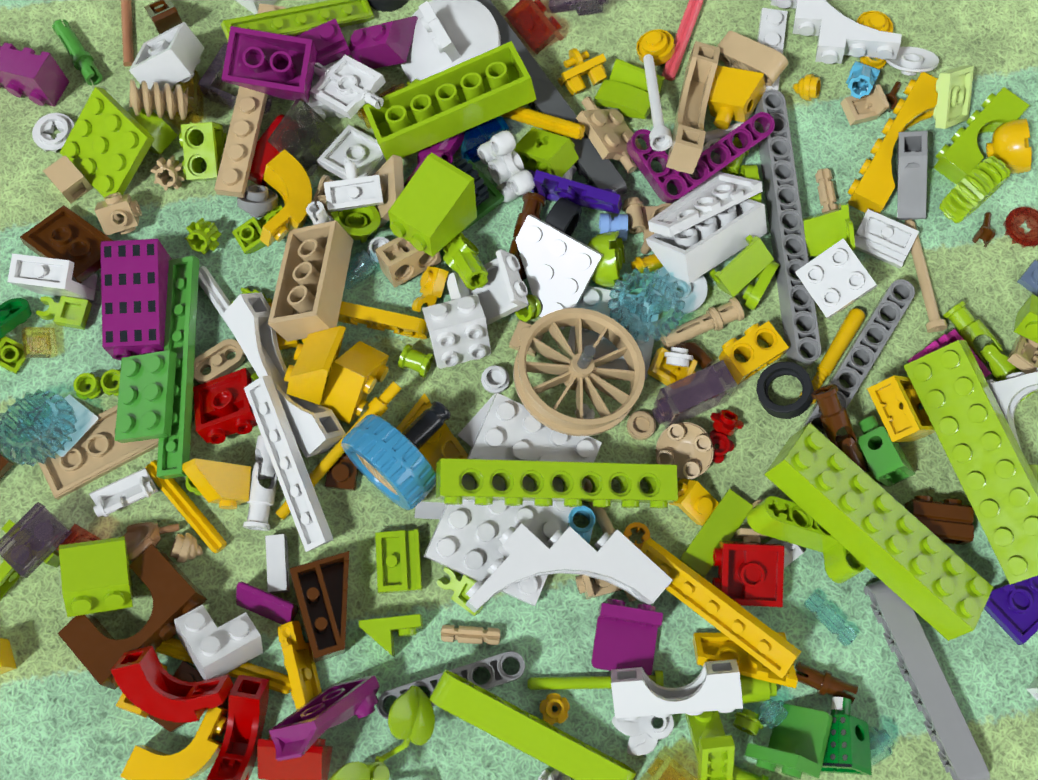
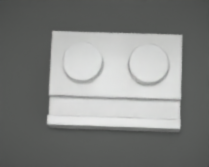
[854,209,919,269]

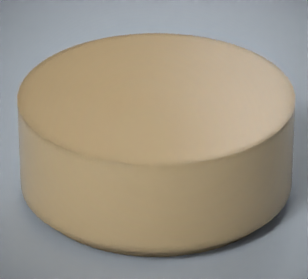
[626,411,656,440]

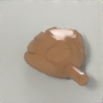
[123,522,180,561]

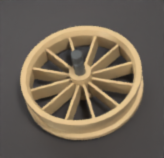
[513,308,645,436]

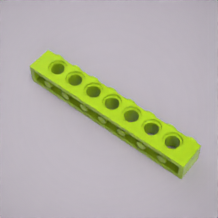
[436,458,678,509]

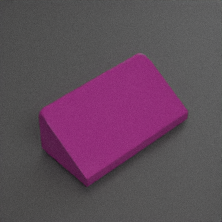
[236,581,299,625]

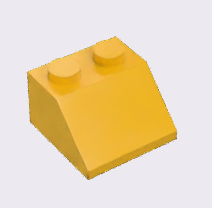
[284,326,346,405]

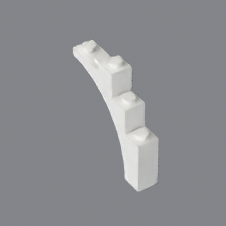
[771,0,902,64]
[465,524,672,613]

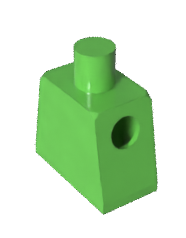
[857,416,916,487]

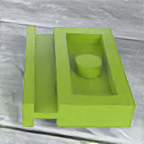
[375,529,422,594]

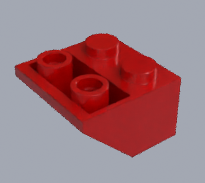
[257,733,333,780]

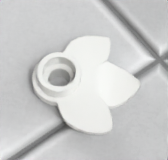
[612,715,674,756]

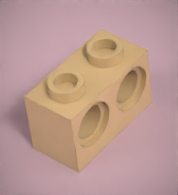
[375,237,442,288]

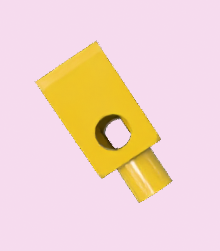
[708,65,766,130]

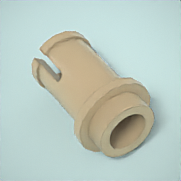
[622,197,646,234]

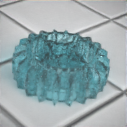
[608,266,685,343]
[0,389,77,466]

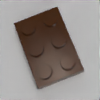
[20,205,113,284]

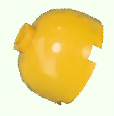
[986,118,1032,174]

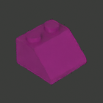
[349,16,418,69]

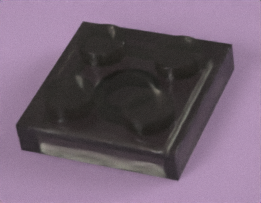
[267,98,340,176]

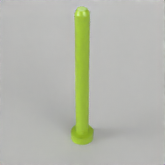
[527,670,664,690]

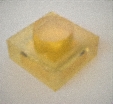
[22,327,58,358]

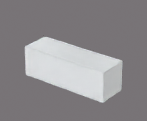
[265,534,290,594]

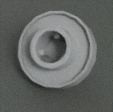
[237,185,278,218]

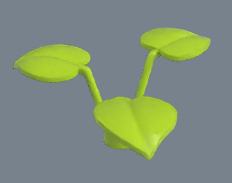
[329,685,435,780]

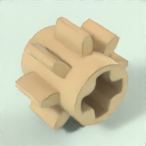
[151,155,186,191]

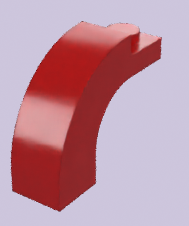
[111,646,233,723]
[206,675,269,780]

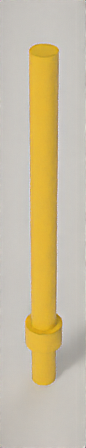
[275,381,402,520]

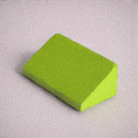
[609,58,664,95]

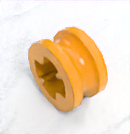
[623,522,650,550]

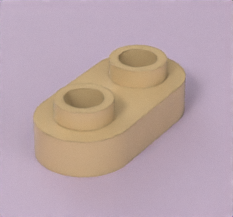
[194,339,246,384]

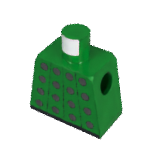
[821,697,872,775]

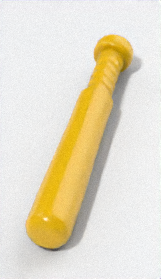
[800,308,866,404]

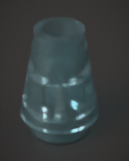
[345,250,379,290]

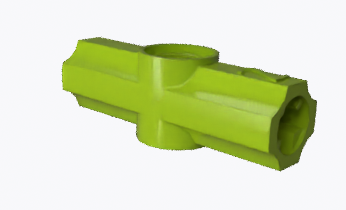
[442,232,488,290]

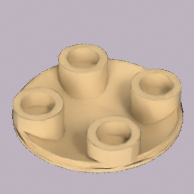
[656,422,714,480]

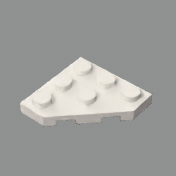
[516,215,603,329]

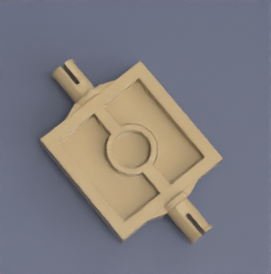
[576,96,643,174]

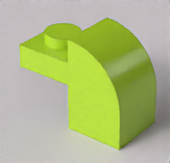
[127,107,178,154]

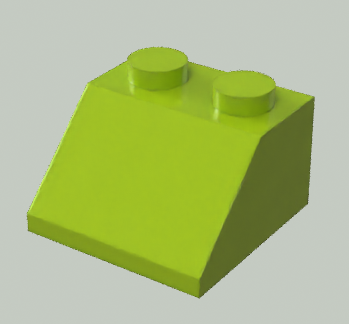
[59,536,133,617]

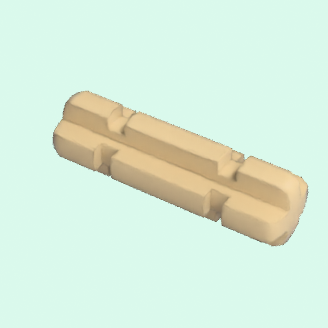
[815,168,838,213]
[441,625,501,645]

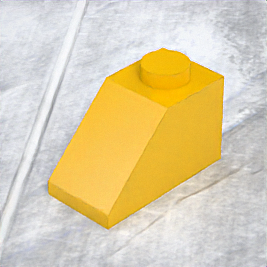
[182,458,251,509]

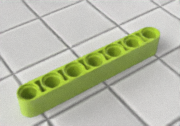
[429,670,637,780]

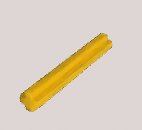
[501,106,585,139]
[145,460,227,553]

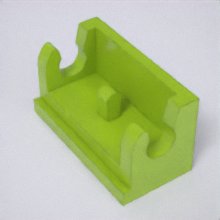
[709,234,774,297]

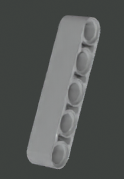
[377,651,525,719]

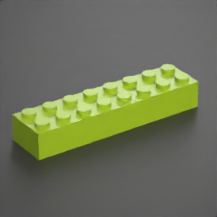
[904,340,1038,585]
[764,423,993,641]

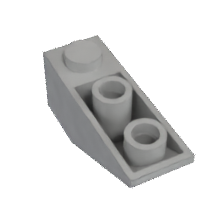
[897,131,928,220]

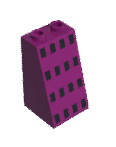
[101,239,172,360]

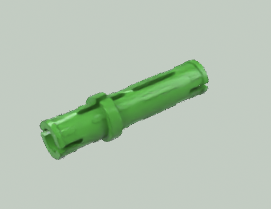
[52,19,103,86]

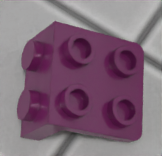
[591,599,663,676]

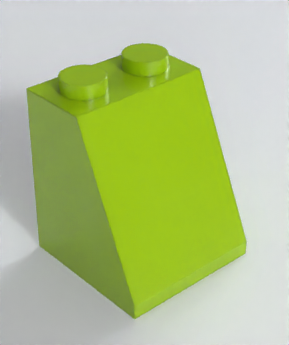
[388,152,477,257]

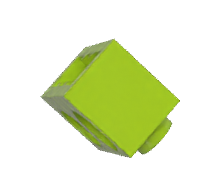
[179,122,225,181]

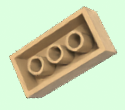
[268,220,353,341]

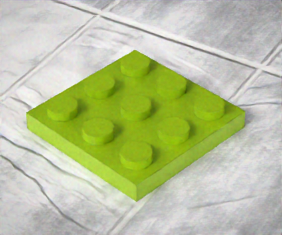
[60,87,155,198]

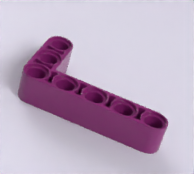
[627,112,775,203]

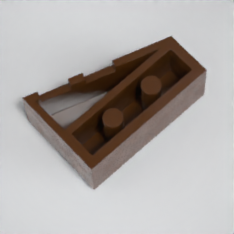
[289,551,350,663]

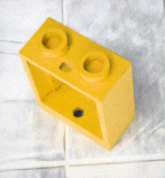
[867,376,935,442]

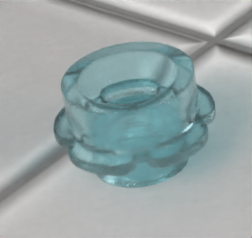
[759,699,788,729]

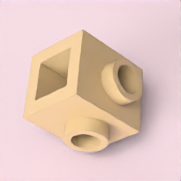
[94,192,142,236]

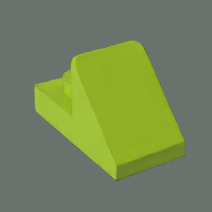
[359,614,423,657]

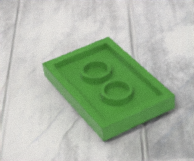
[115,350,177,443]

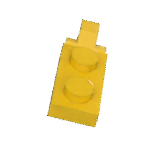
[278,621,322,710]

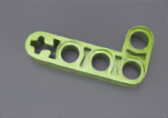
[747,496,866,584]

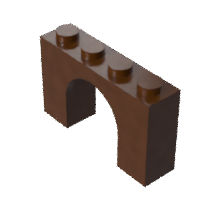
[57,544,207,690]

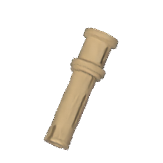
[659,297,744,350]

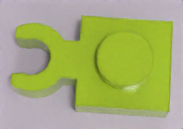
[36,296,92,330]
[437,567,484,616]

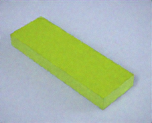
[679,489,753,578]

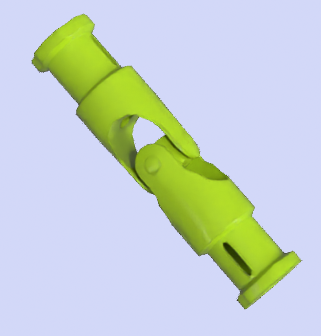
[943,301,1035,402]

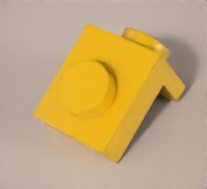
[647,347,698,390]
[669,479,719,526]

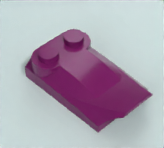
[269,675,380,761]

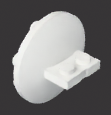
[401,0,501,82]

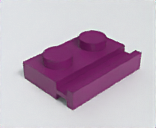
[294,18,351,66]

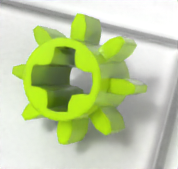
[185,218,222,255]

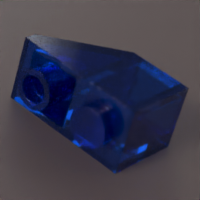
[461,116,509,163]

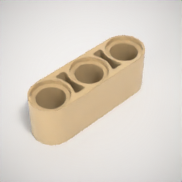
[717,31,788,86]

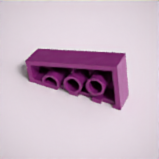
[0,42,69,107]

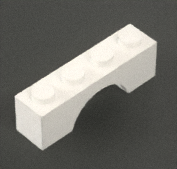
[611,659,743,720]

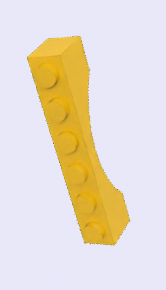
[847,72,938,214]

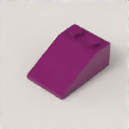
[221,26,317,103]

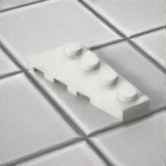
[648,172,763,237]

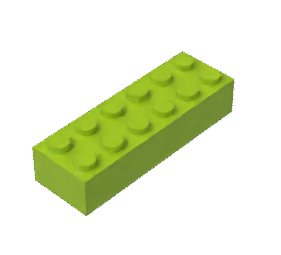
[363,41,537,161]

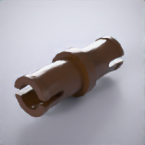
[795,661,858,704]

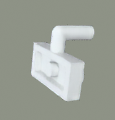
[324,160,384,212]

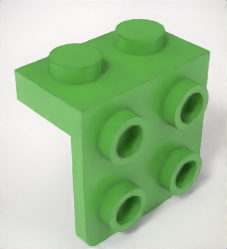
[745,703,833,779]

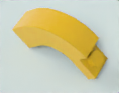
[260,149,312,247]
[120,706,228,780]

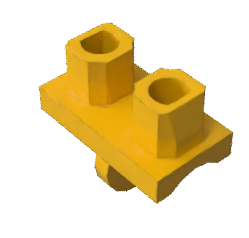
[557,48,607,96]

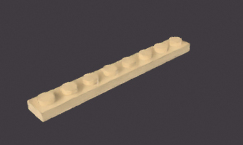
[214,4,286,198]

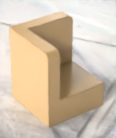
[43,156,93,204]

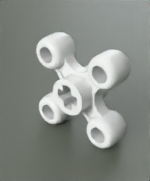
[477,130,535,203]

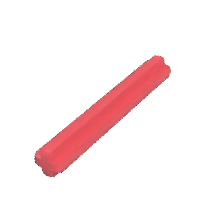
[662,0,703,81]

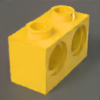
[718,321,789,384]

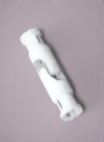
[243,435,277,531]

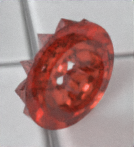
[1003,207,1038,249]

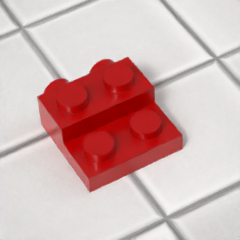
[193,368,257,444]
[712,541,785,607]

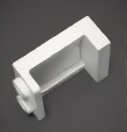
[446,249,529,325]
[7,253,98,301]

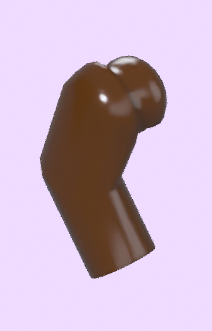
[674,342,714,370]

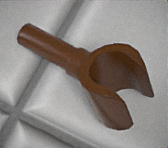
[886,81,902,112]
[972,212,995,247]

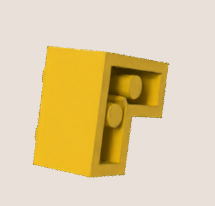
[321,341,389,424]

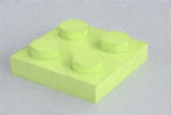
[933,65,974,129]

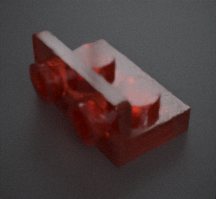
[505,0,564,54]

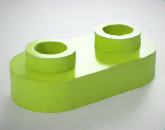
[742,261,779,311]

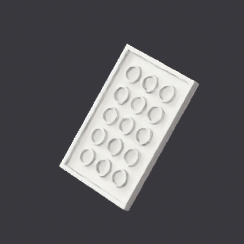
[423,393,602,606]

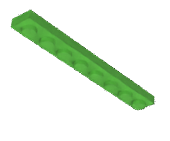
[156,255,199,479]

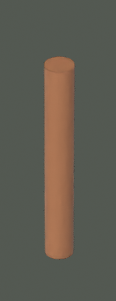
[121,0,134,67]

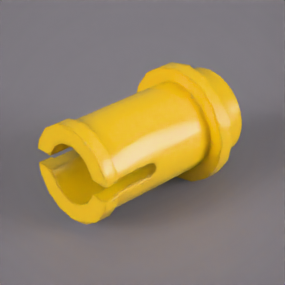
[631,254,663,278]

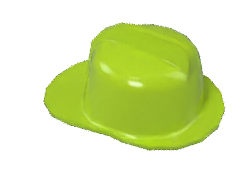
[326,202,381,243]

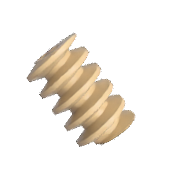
[129,79,188,121]

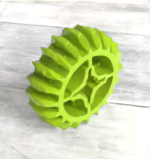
[939,156,1011,223]

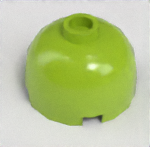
[587,231,625,287]

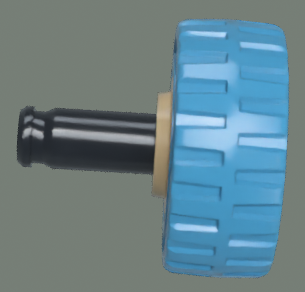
[341,401,451,510]

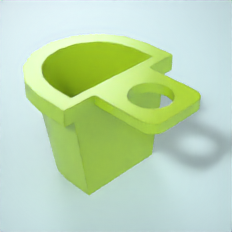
[803,203,855,256]

